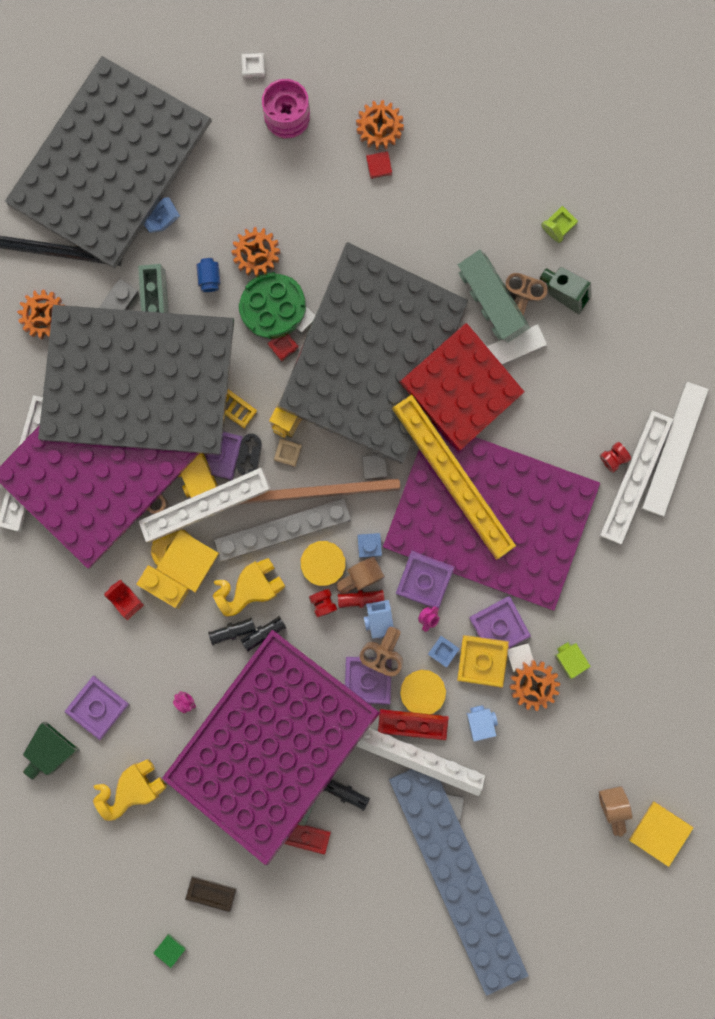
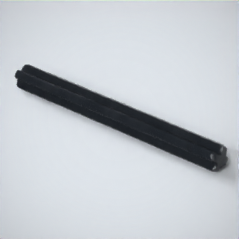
[0,236,122,266]

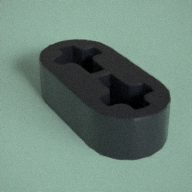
[237,434,262,476]

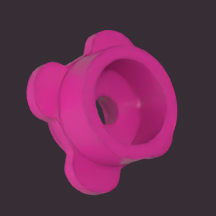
[418,606,440,632]
[173,691,196,714]

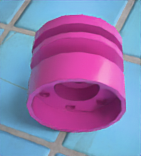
[262,79,310,138]

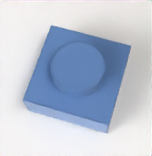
[358,533,382,558]
[428,636,459,668]

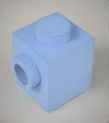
[364,600,394,639]
[466,705,498,741]

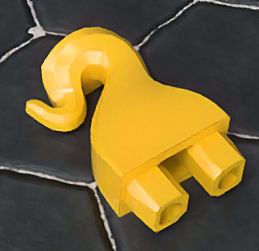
[212,558,286,616]
[93,759,167,821]

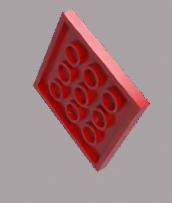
[399,323,525,451]

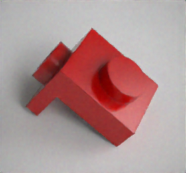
[104,580,144,621]

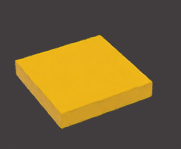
[156,530,220,592]
[457,635,509,688]
[629,801,694,867]

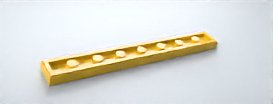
[392,395,516,560]

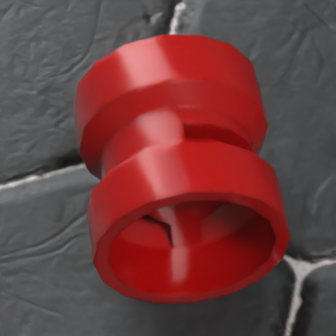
[599,442,631,473]
[308,589,337,618]

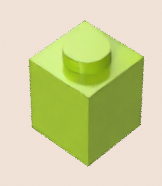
[554,642,591,679]

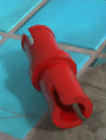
[337,590,384,609]

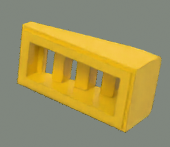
[225,389,257,429]

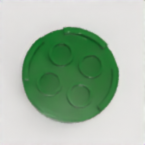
[239,272,306,339]

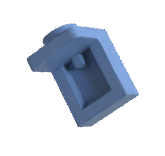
[144,197,180,233]

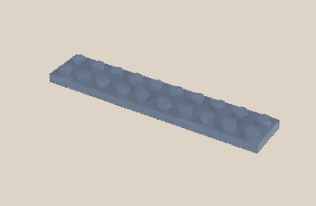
[389,769,529,996]

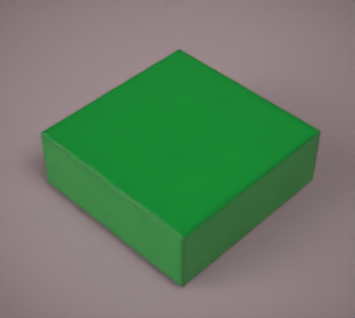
[153,934,186,968]

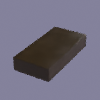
[185,876,237,912]

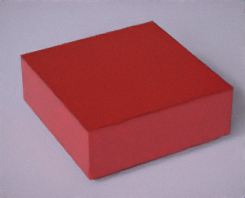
[366,151,392,179]
[267,334,299,362]

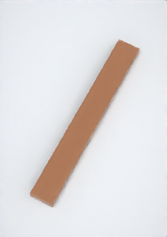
[238,479,400,505]

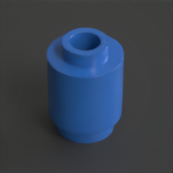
[196,258,221,293]

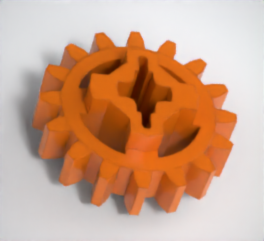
[356,100,404,150]
[231,227,281,277]
[17,289,64,339]
[509,660,560,711]

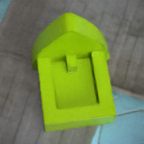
[541,205,578,243]

